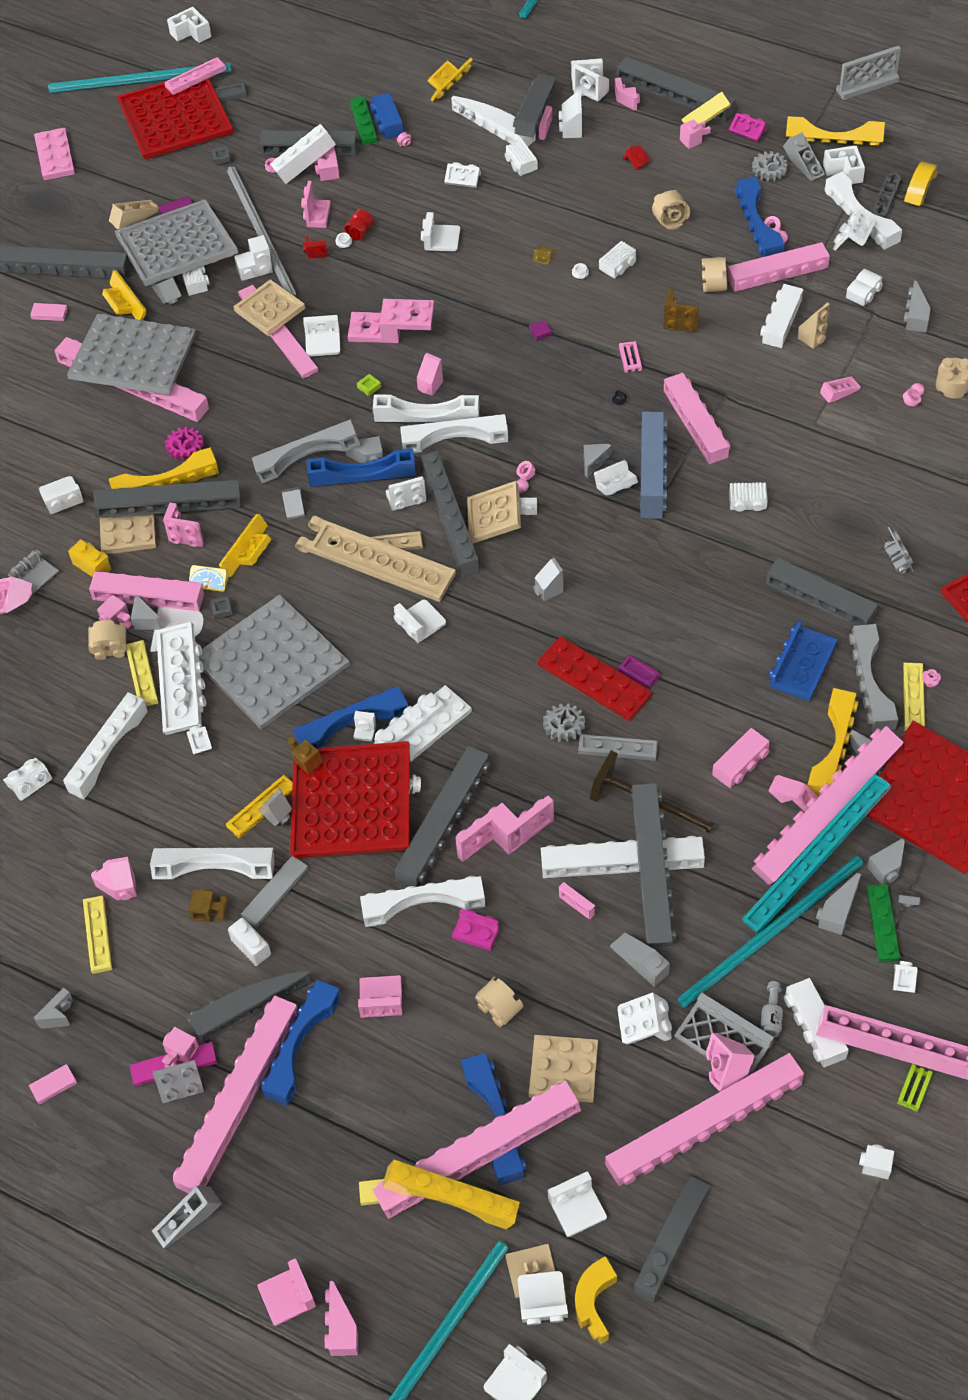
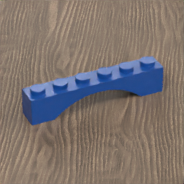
[734,177,785,257]
[307,449,416,487]
[292,686,408,748]
[261,980,341,1106]
[461,1053,527,1186]

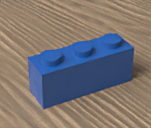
[370,93,403,139]

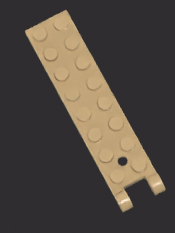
[295,516,456,602]

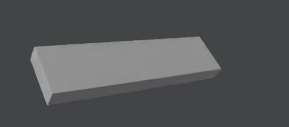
[578,734,658,761]
[241,856,308,927]

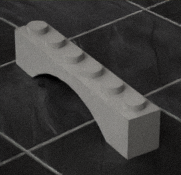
[252,419,360,483]
[849,624,898,732]

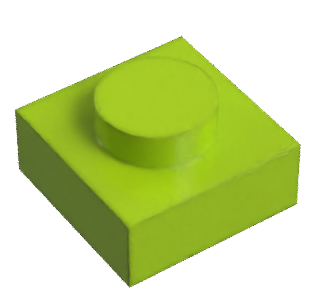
[357,374,381,396]

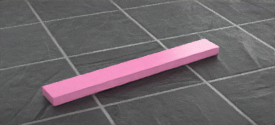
[238,285,318,379]

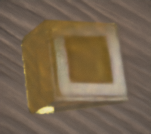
[533,246,555,265]

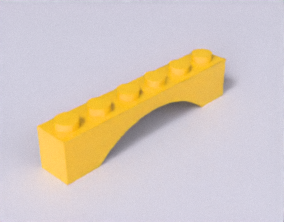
[786,116,885,146]
[109,447,219,489]
[807,688,858,797]
[382,1160,520,1230]

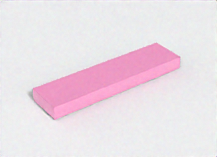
[165,57,226,95]

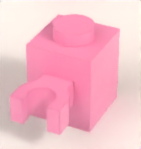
[680,119,711,149]
[97,595,133,629]
[162,1027,199,1068]

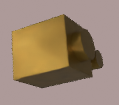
[288,737,323,775]
[188,889,228,922]

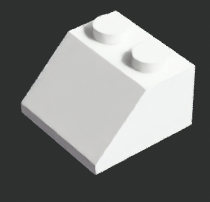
[573,63,609,102]
[559,91,582,138]

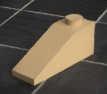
[109,200,159,229]

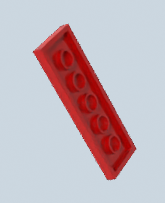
[538,636,652,722]

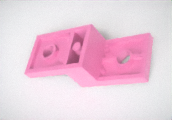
[348,299,434,343]
[456,796,554,862]

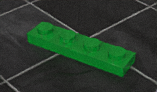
[349,96,377,145]
[866,884,900,963]

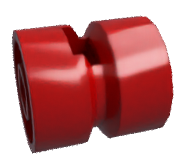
[344,209,374,240]

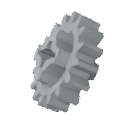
[752,151,788,181]
[543,703,585,742]

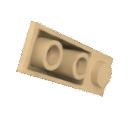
[798,302,829,349]

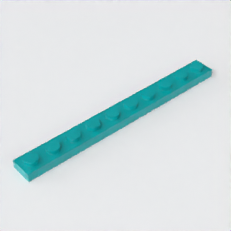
[742,774,891,933]

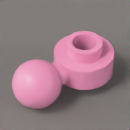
[764,216,788,243]
[903,383,925,407]
[516,461,536,493]

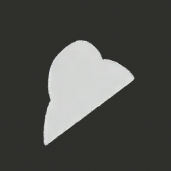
[150,607,203,652]

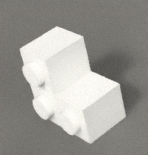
[167,7,211,43]
[823,146,865,184]
[234,235,273,281]

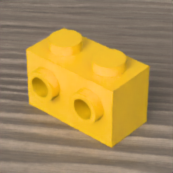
[68,539,111,577]

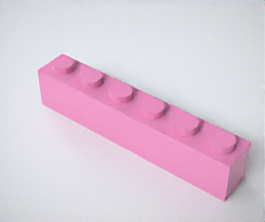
[727,242,830,292]
[663,373,730,464]
[89,572,204,611]

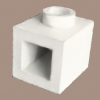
[859,1145,894,1179]

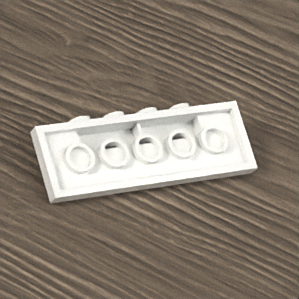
[156,622,206,735]
[373,685,472,762]

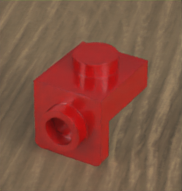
[622,144,650,170]
[303,236,328,259]

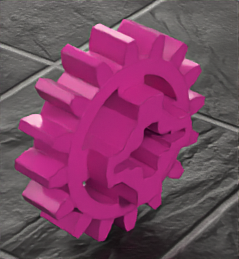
[165,426,204,461]

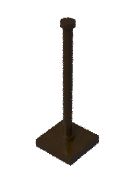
[589,750,714,833]

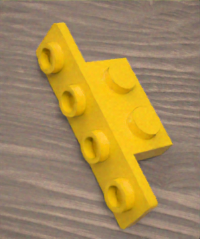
[428,57,473,102]
[102,270,146,321]
[219,514,272,577]

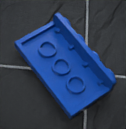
[769,620,838,701]

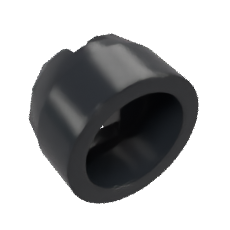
[612,390,626,405]

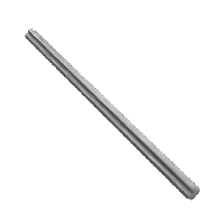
[227,166,296,297]

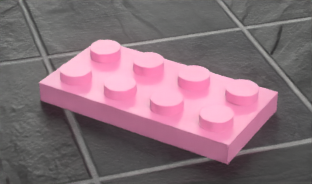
[34,128,75,180]

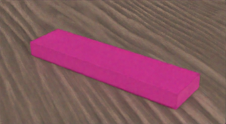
[129,1042,217,1087]

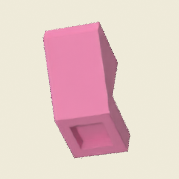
[615,78,640,110]
[768,775,818,812]

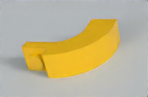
[904,161,938,206]
[575,1256,617,1344]

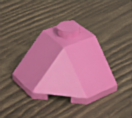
[0,577,32,614]
[91,857,137,900]
[706,1033,754,1092]

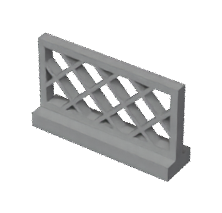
[836,46,901,100]
[674,992,774,1080]

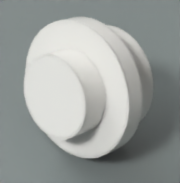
[336,233,352,248]
[572,263,589,279]
[410,774,421,794]

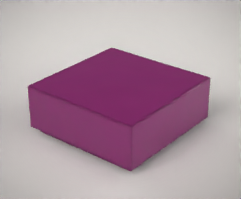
[529,320,552,341]

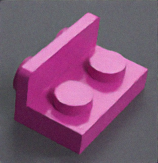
[729,113,767,142]
[452,909,499,951]

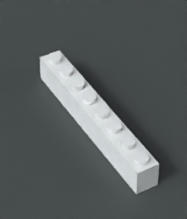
[541,836,705,878]

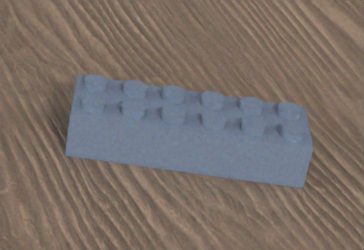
[640,412,667,519]

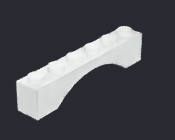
[825,172,902,250]
[373,395,480,422]
[400,414,508,453]
[63,692,148,799]
[150,848,275,879]
[360,876,485,927]

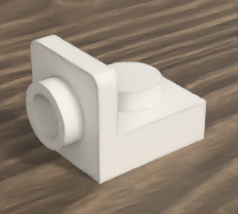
[520,498,537,515]
[354,711,376,742]
[187,725,212,755]
[893,961,918,993]

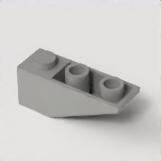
[783,132,825,181]
[904,281,931,332]

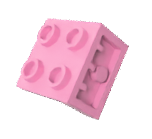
[301,181,331,228]
[163,503,204,547]
[358,975,402,1018]
[258,1258,316,1326]

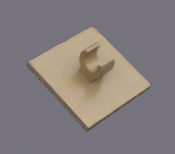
[505,1244,555,1298]

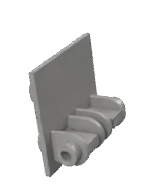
[884,527,914,574]
[8,549,59,594]
[153,1060,204,1103]

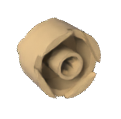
[652,190,690,230]
[702,257,727,293]
[935,358,968,398]
[88,620,127,660]
[475,977,524,1027]

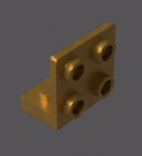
[663,290,699,332]

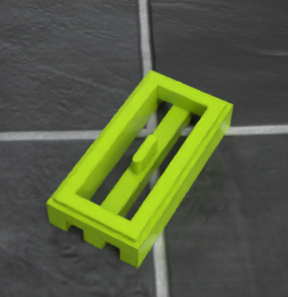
[897,1064,933,1112]

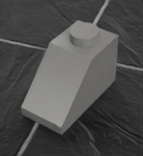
[152,277,181,305]
[346,436,383,463]
[533,558,563,601]
[258,789,292,826]
[867,839,905,885]

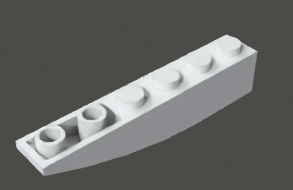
[451,96,535,146]

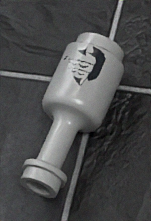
[760,981,783,1037]

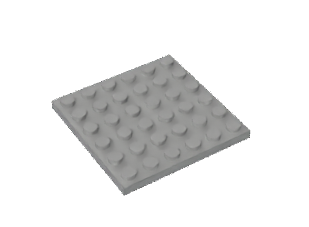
[115,199,238,286]
[67,314,196,395]
[199,594,350,730]

